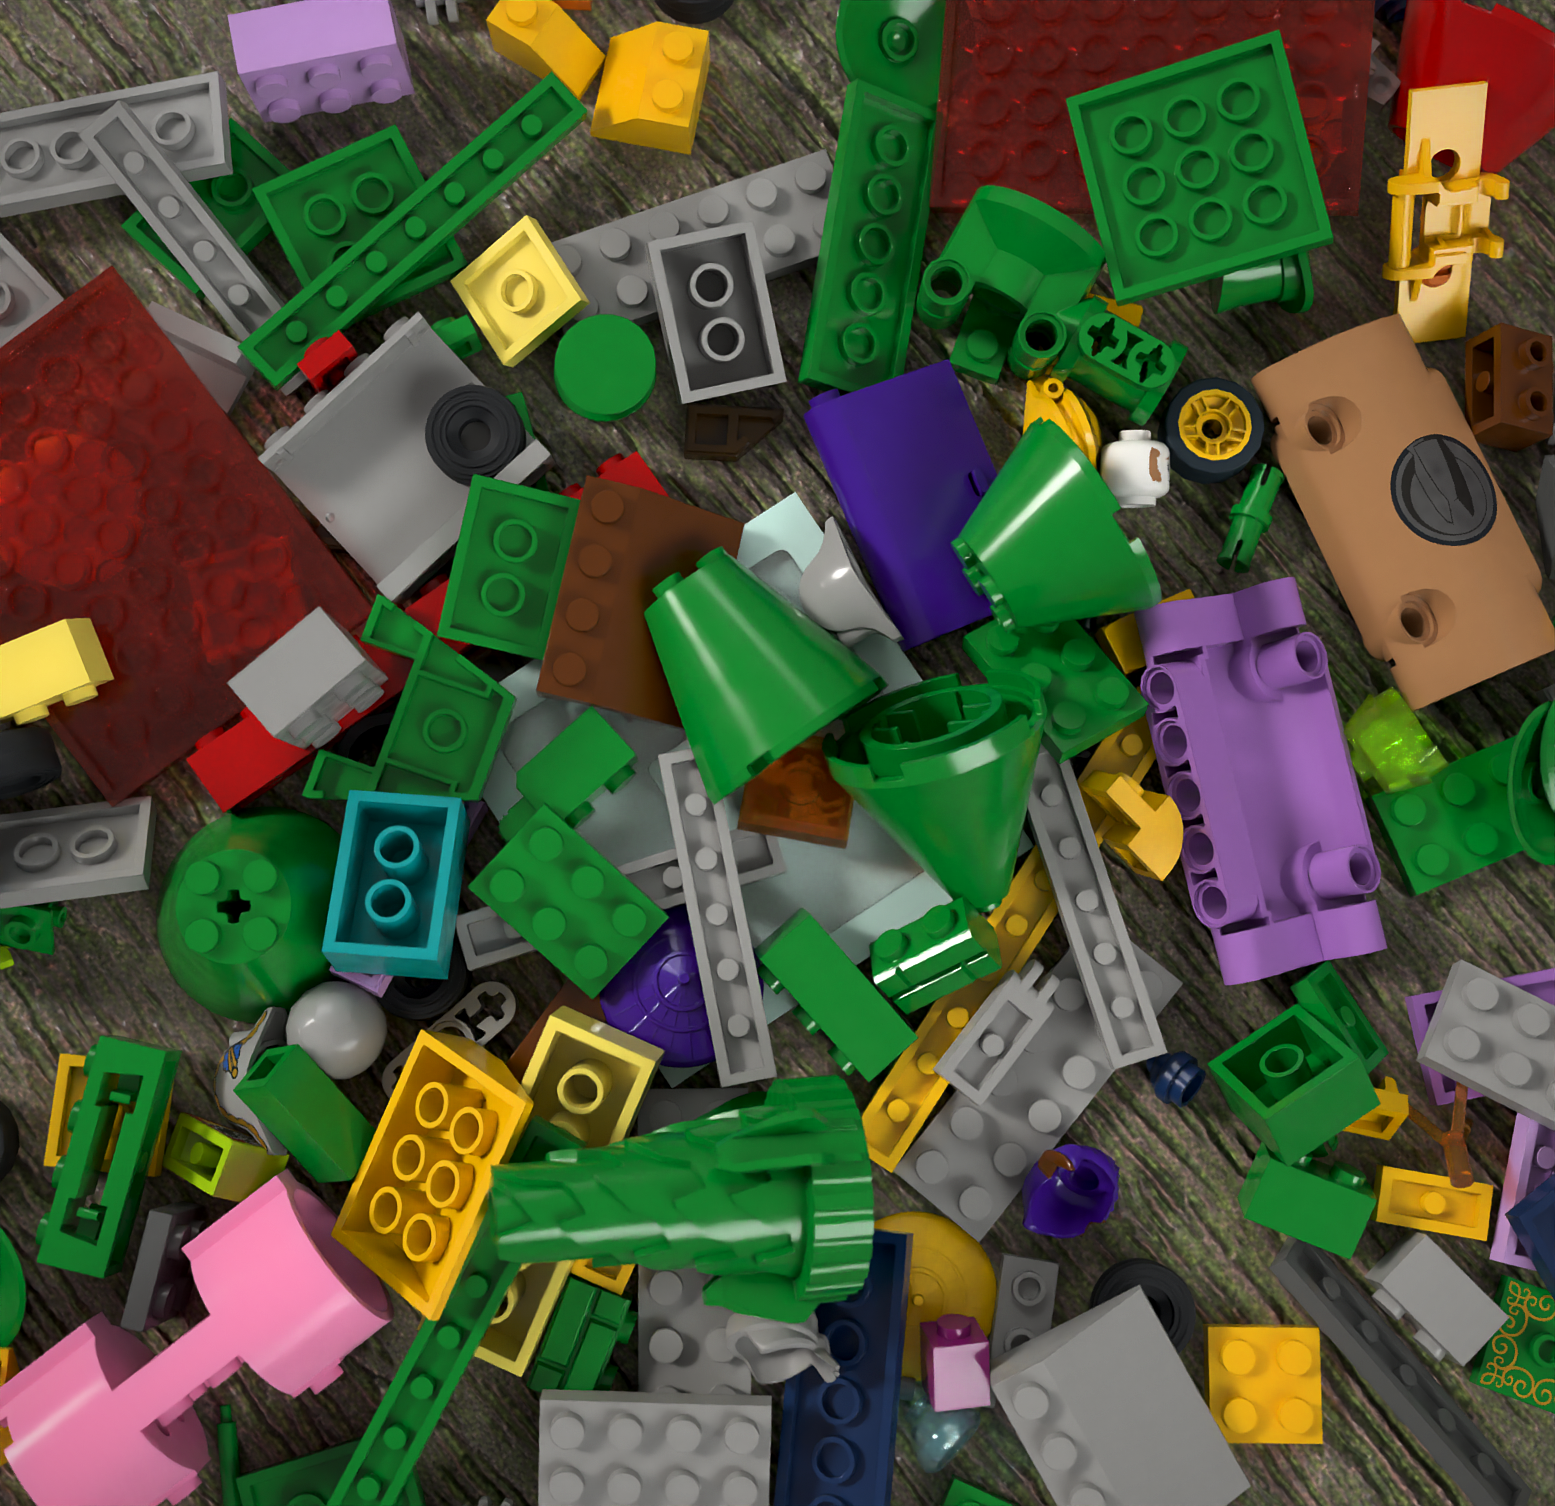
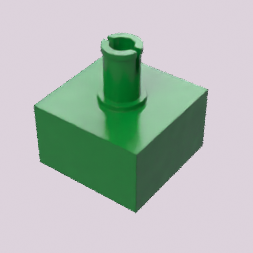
[1207,1003,1381,1167]

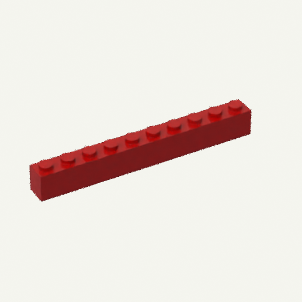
[186,451,670,814]

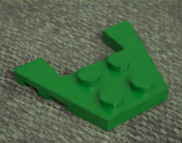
[302,594,517,802]

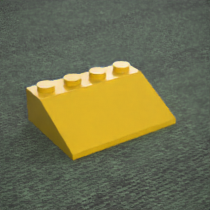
[330,1029,534,1321]

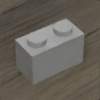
[1364,1230,1509,1367]

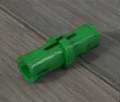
[1216,464,1285,573]

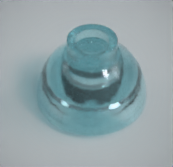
[905,1394,981,1473]

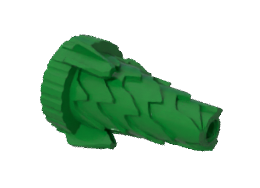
[488,1075,874,1324]

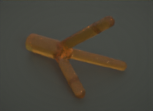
[1407,1081,1474,1188]

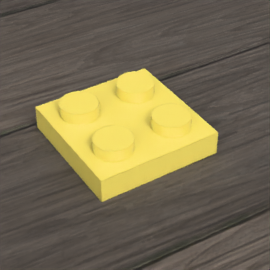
[450,215,590,368]

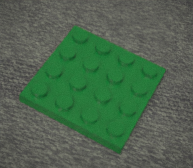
[1066,30,1333,307]

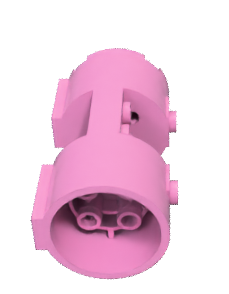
[0,1169,394,1506]

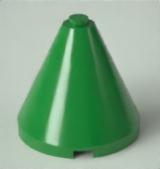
[822,669,1047,913]

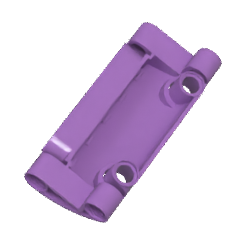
[1134,577,1388,985]

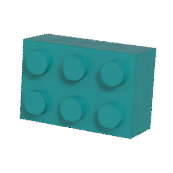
[322,790,471,980]

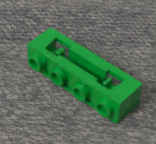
[36,1035,182,1279]

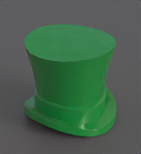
[1208,251,1314,315]
[554,314,657,422]

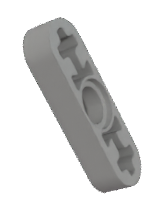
[382,981,519,1099]

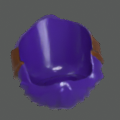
[1022,1144,1120,1238]

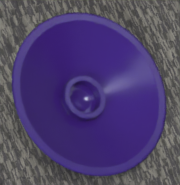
[599,904,764,1068]

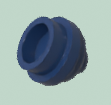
[1146,1051,1206,1107]

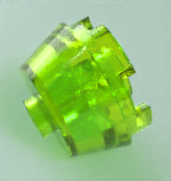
[1343,686,1449,795]

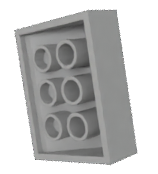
[990,1284,1251,1506]

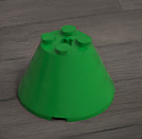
[950,417,1162,634]
[156,807,342,1023]

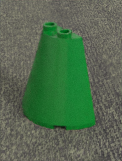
[644,546,889,805]

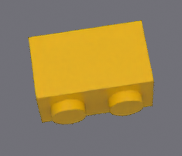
[590,21,710,155]

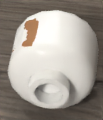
[1100,430,1170,508]

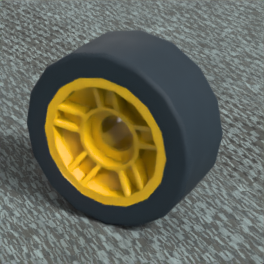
[1157,377,1265,484]

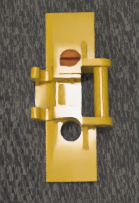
[1382,81,1510,343]

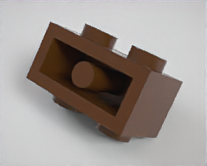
[1465,322,1554,452]

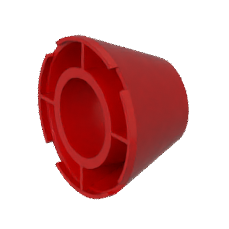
[1388,0,1555,174]

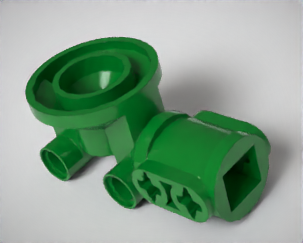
[916,185,1188,427]

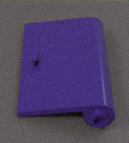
[803,359,997,652]

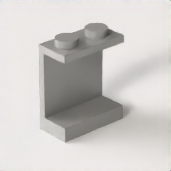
[91,301,255,470]

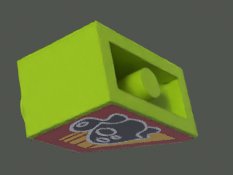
[162,1112,290,1202]

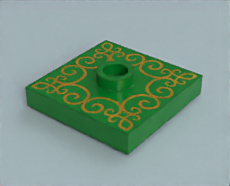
[1469,1274,1555,1414]

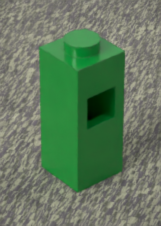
[233,1044,376,1183]

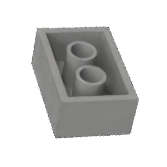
[644,220,787,404]
[227,606,389,750]

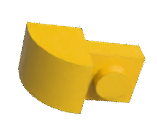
[1081,770,1184,881]

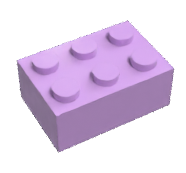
[227,0,415,123]

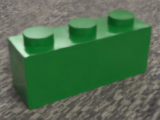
[753,907,918,1082]

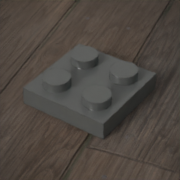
[120,1201,207,1332]

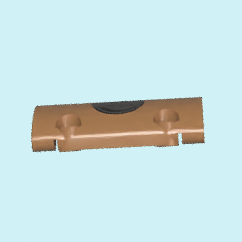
[1251,314,1555,713]

